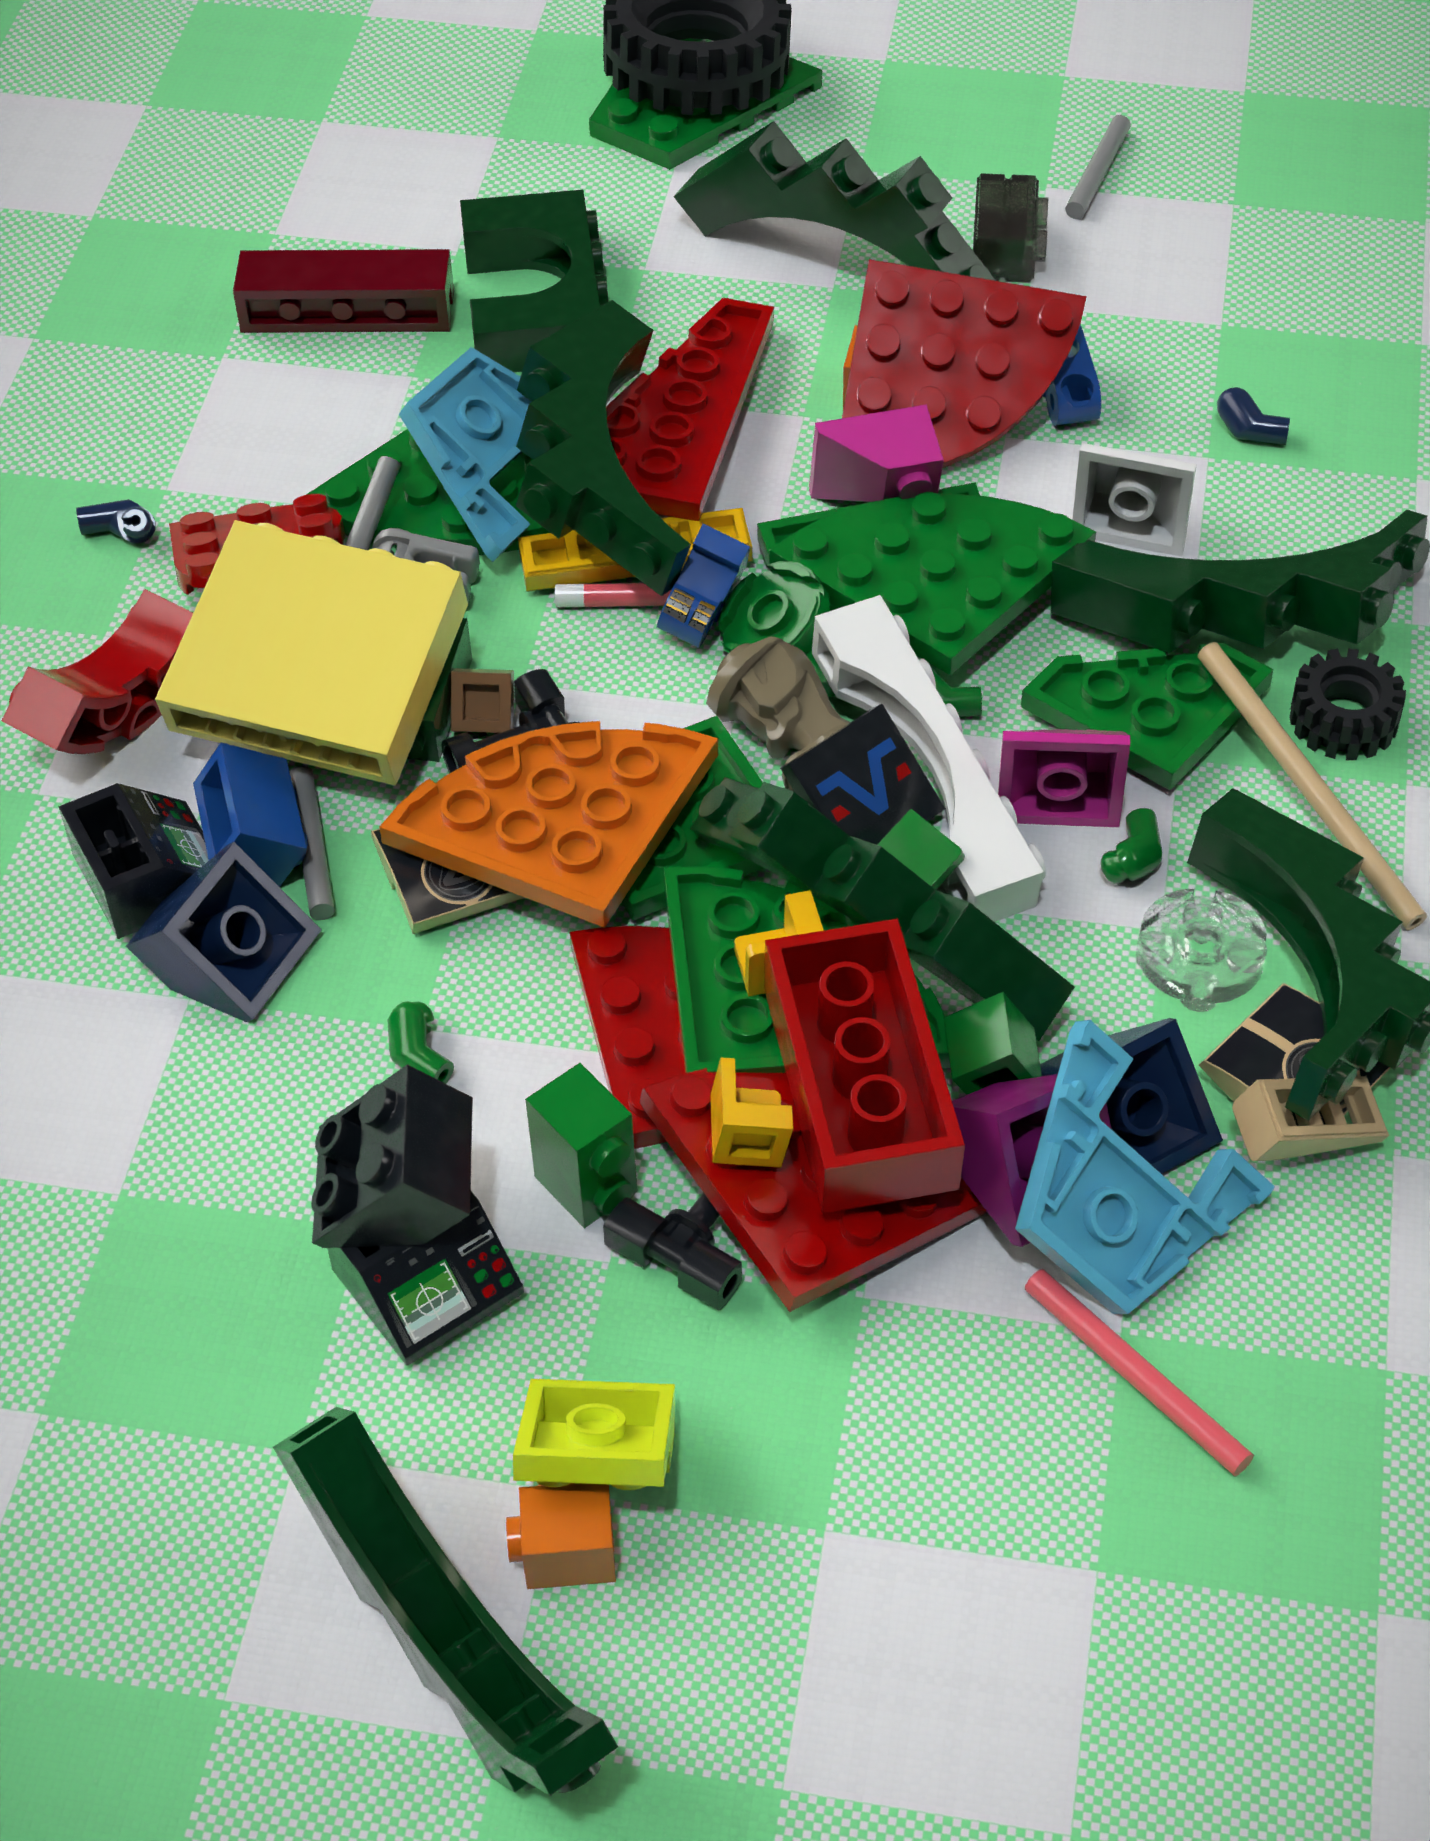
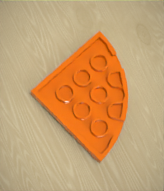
[379,721,718,928]

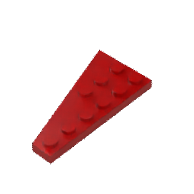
[606,298,774,521]

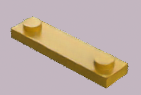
[518,508,753,591]

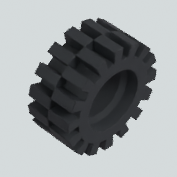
[1289,648,1406,760]

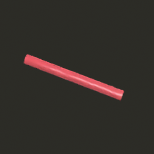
[1025,1269,1254,1476]

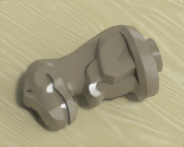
[706,636,850,791]

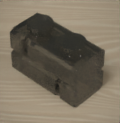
[973,173,1048,283]

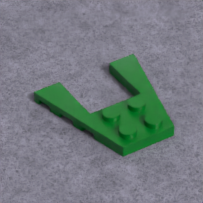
[589,38,822,170]

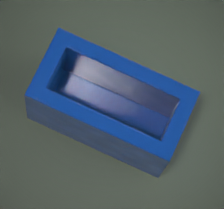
[193,742,308,887]

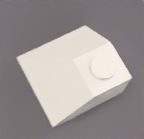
[1072,443,1197,557]

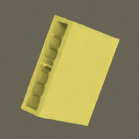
[155,520,468,786]

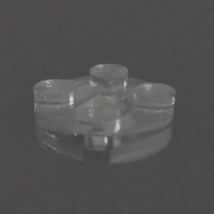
[1135,889,1267,1012]

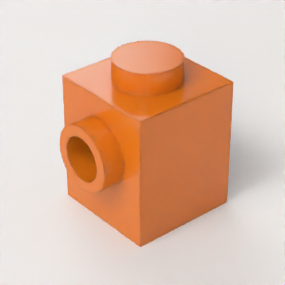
[506,1483,616,1589]

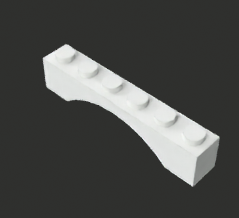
[812,595,1046,922]

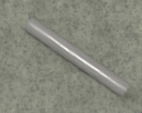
[1065,115,1131,219]
[345,456,401,550]
[290,766,335,920]

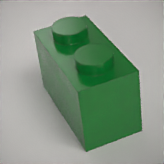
[525,1063,637,1229]

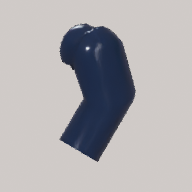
[76,499,156,544]

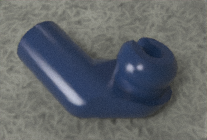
[1217,387,1290,445]

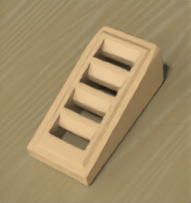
[1232,1076,1389,1161]

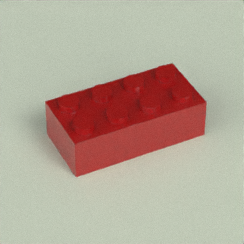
[764,918,965,1214]

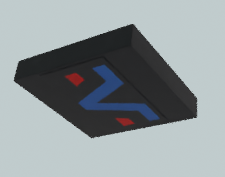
[780,704,946,845]

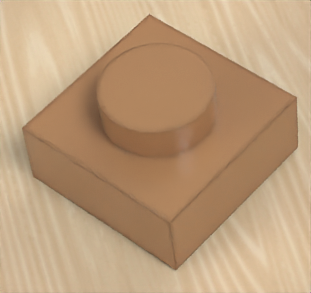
[451,668,514,733]

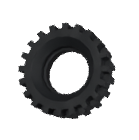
[603,0,792,115]

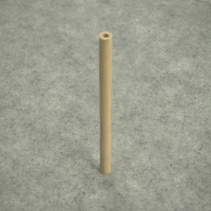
[1198,642,1427,930]

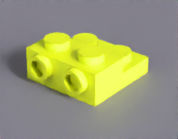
[513,1379,675,1490]

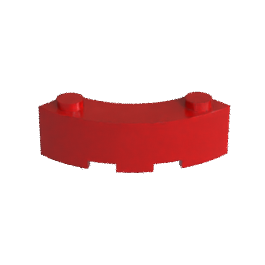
[1,589,193,754]

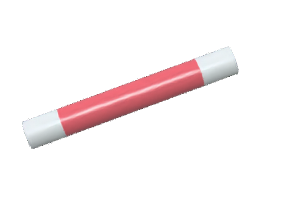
[555,583,672,607]

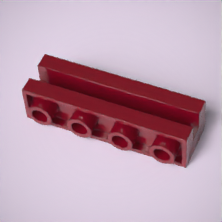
[233,249,454,333]

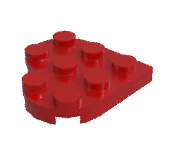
[169,494,345,595]

